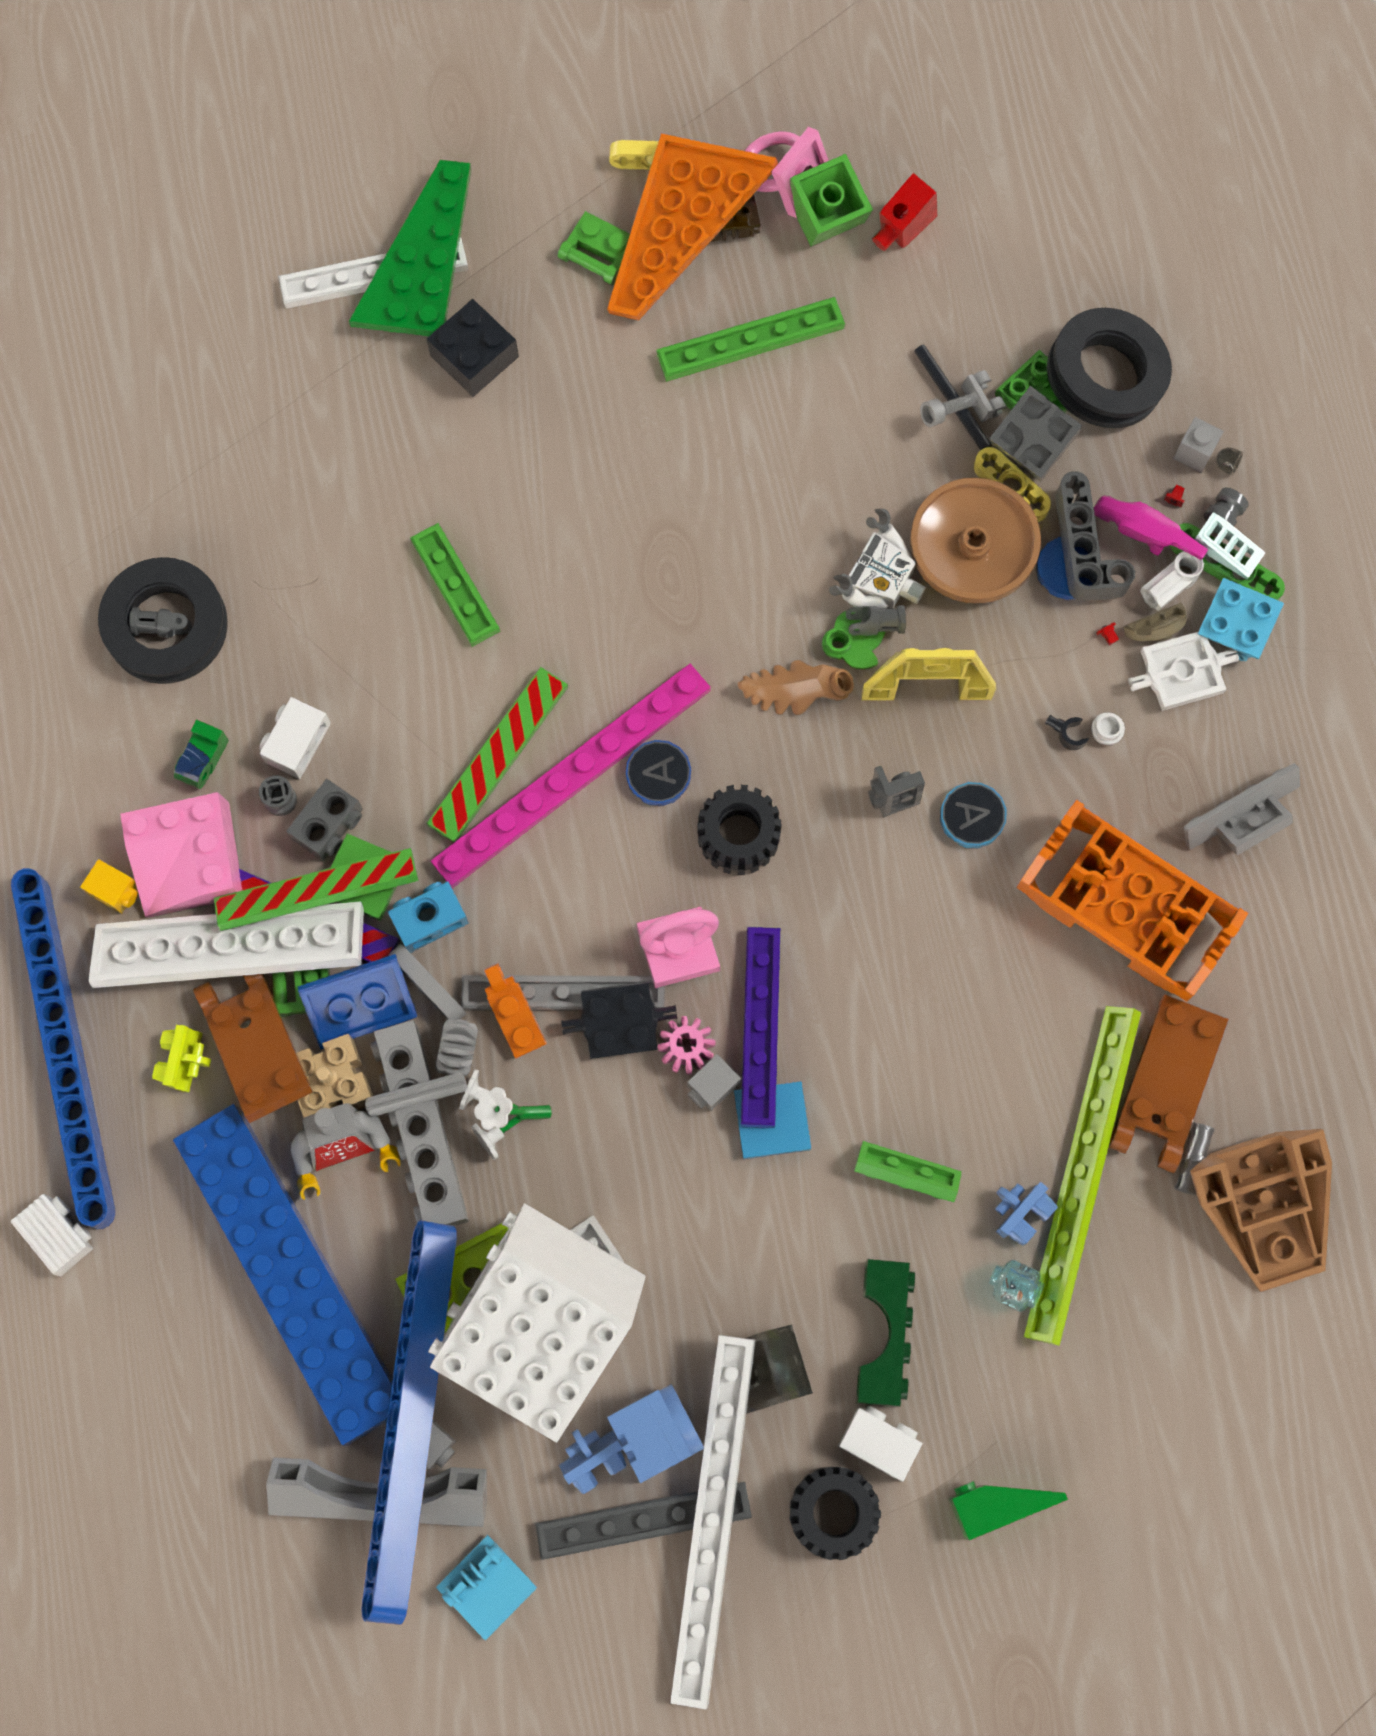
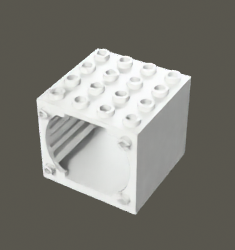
[428,1203,646,1443]

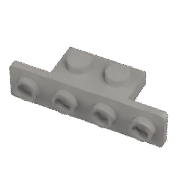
[1184,763,1300,855]

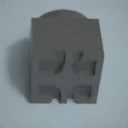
[989,386,1082,482]

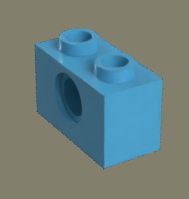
[388,882,469,953]

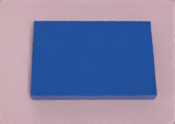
[298,954,418,1050]

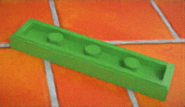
[410,523,500,647]

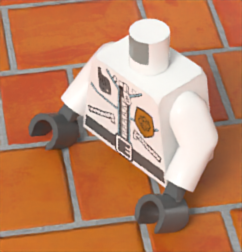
[829,508,926,609]

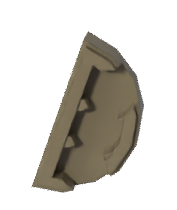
[1124,603,1187,641]

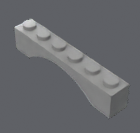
[266,1458,487,1527]

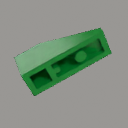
[948,1481,1068,1541]

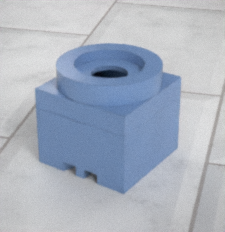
[607,1384,704,1483]

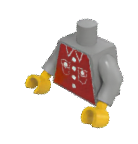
[291,1103,401,1200]

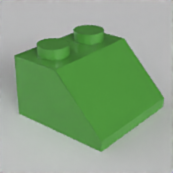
[790,154,873,247]

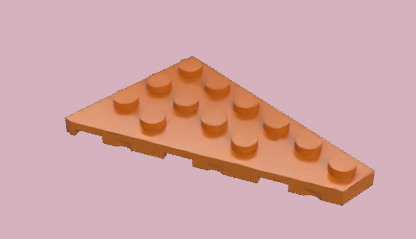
[607,133,778,321]

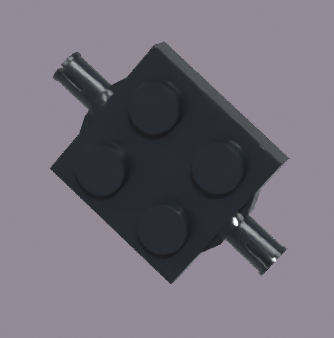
[561,981,678,1059]

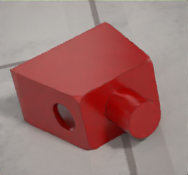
[872,172,938,251]

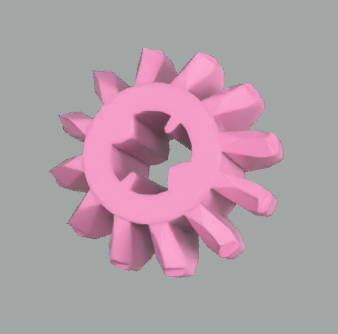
[658,1016,716,1075]

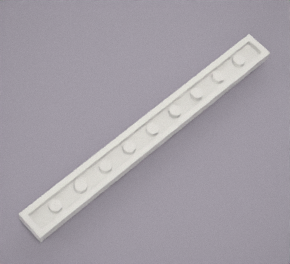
[671,1335,755,1709]

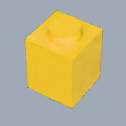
[80,859,138,914]

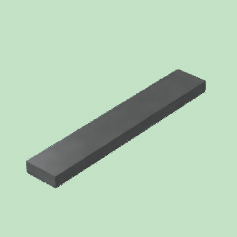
[535,1482,752,1560]

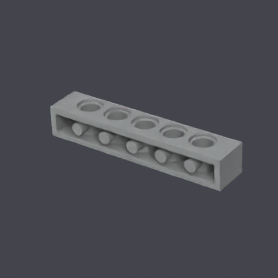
[371,1020,469,1226]

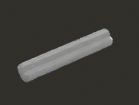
[365,1072,467,1117]

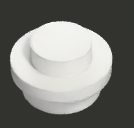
[1091,713,1125,745]

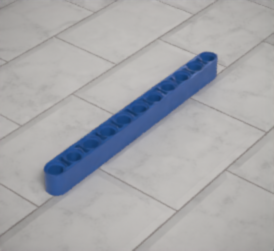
[11,868,115,1229]
[361,1220,457,1625]

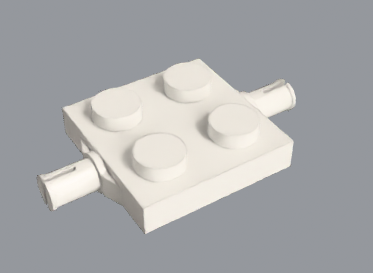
[1128,632,1239,711]

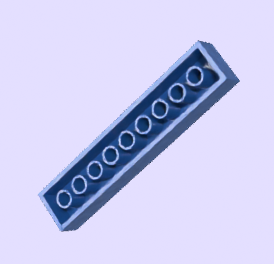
[173,1104,393,1446]

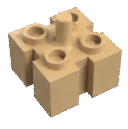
[297,1034,373,1118]

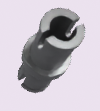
[1174,1122,1215,1195]

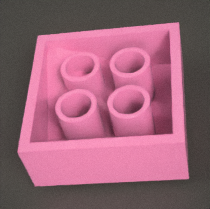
[120,792,242,918]

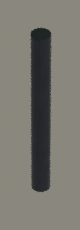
[914,344,992,450]

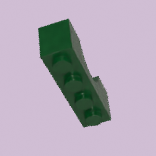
[856,1259,915,1407]

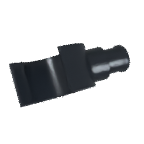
[1045,715,1089,750]

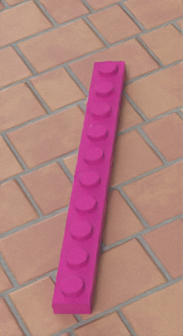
[431,663,711,889]

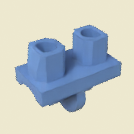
[995,1182,1058,1246]
[559,1429,626,1494]

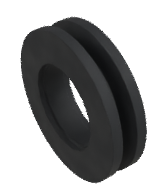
[1047,307,1172,428]
[98,557,228,684]

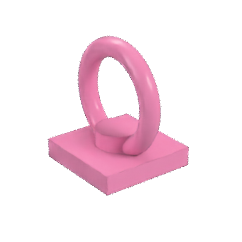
[745,127,829,218]
[637,907,720,988]

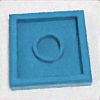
[734,1081,811,1160]

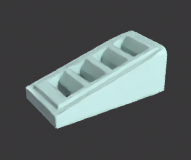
[1195,512,1265,580]

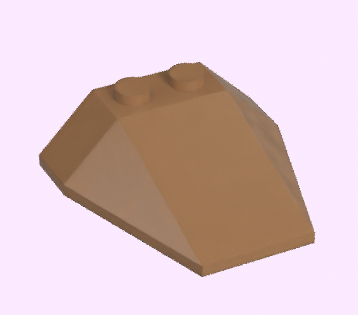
[1190,1129,1332,1292]

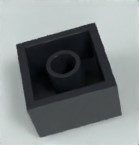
[426,298,519,397]

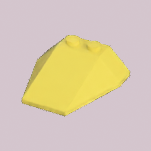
[861,648,996,700]

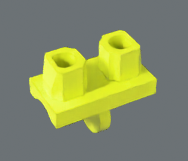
[152,1024,211,1092]

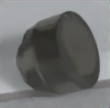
[1216,447,1243,475]

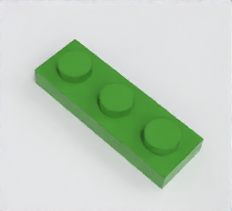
[854,1141,962,1203]

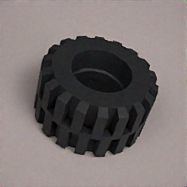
[697,784,782,875]
[789,1466,881,1560]

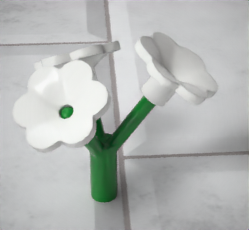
[459,1069,552,1160]

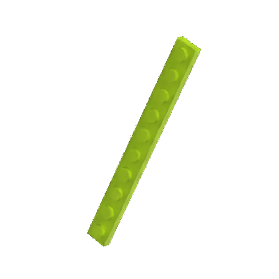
[1024,1006,1141,1346]

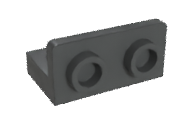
[868,766,925,818]

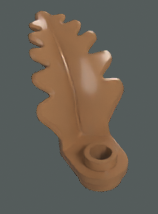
[738,660,854,715]

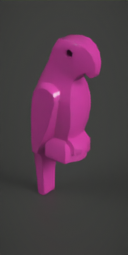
[1093,495,1208,560]

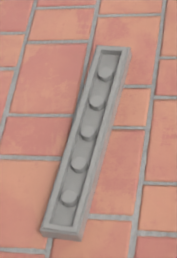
[461,975,665,1011]

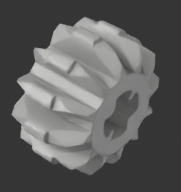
[435,1019,478,1077]

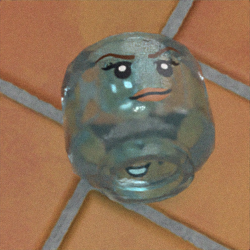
[989,1259,1044,1312]

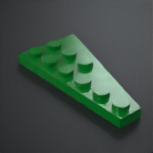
[349,160,472,336]

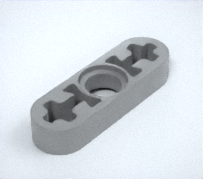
[388,944,466,1020]

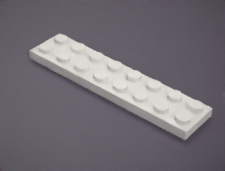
[89,902,364,988]

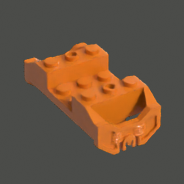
[1016,800,1248,1002]

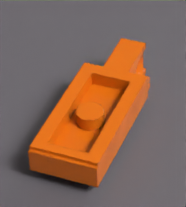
[484,963,547,1059]

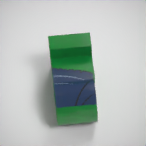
[174,719,229,789]

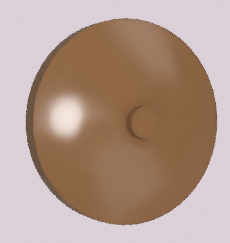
[910,478,1041,604]

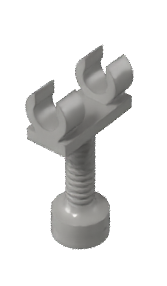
[920,370,1007,427]

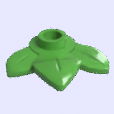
[822,611,885,669]

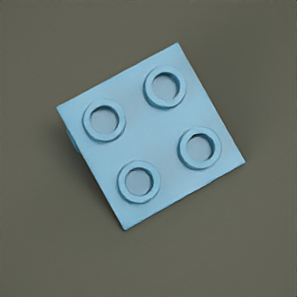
[1198,578,1284,661]
[436,1535,537,1641]

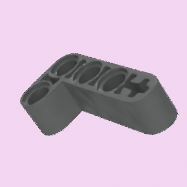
[1055,471,1136,601]

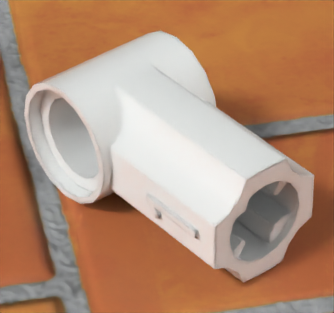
[1140,551,1204,611]

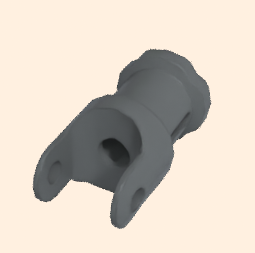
[845,605,906,636]
[130,607,192,638]

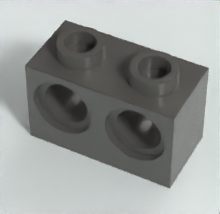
[286,778,363,861]

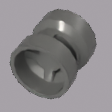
[1204,487,1249,527]
[259,775,297,816]

